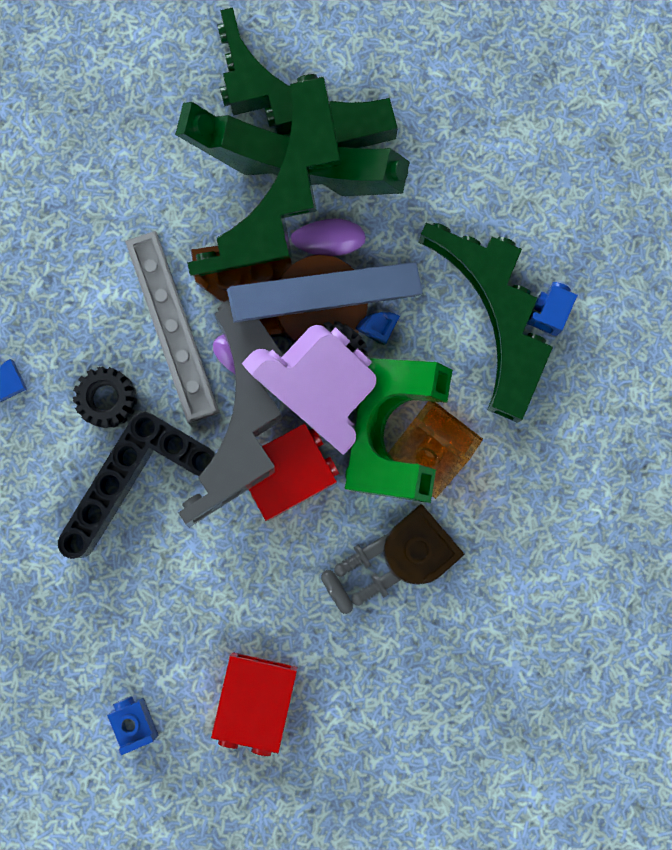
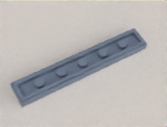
[227,262,423,323]

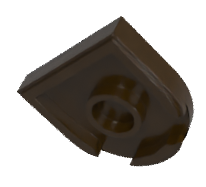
[384,504,465,585]

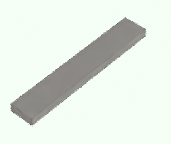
[125,231,220,423]

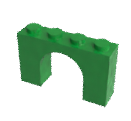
[345,358,453,503]

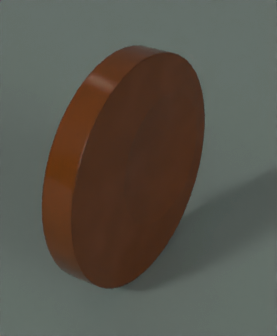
[275,255,368,344]

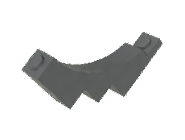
[178,300,283,528]

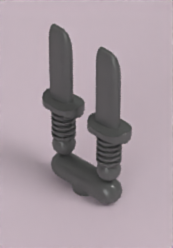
[321,533,401,614]

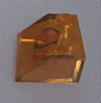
[388,401,483,499]

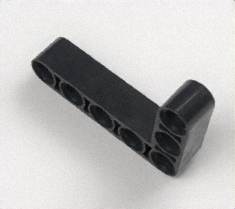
[58,412,216,559]

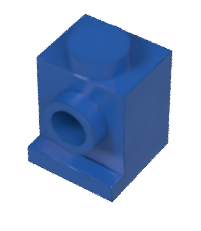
[527,282,578,336]
[107,696,159,756]

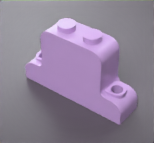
[242,325,376,455]

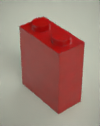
[249,423,340,521]
[211,652,298,756]

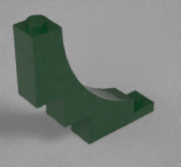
[187,74,342,277]
[175,102,410,197]

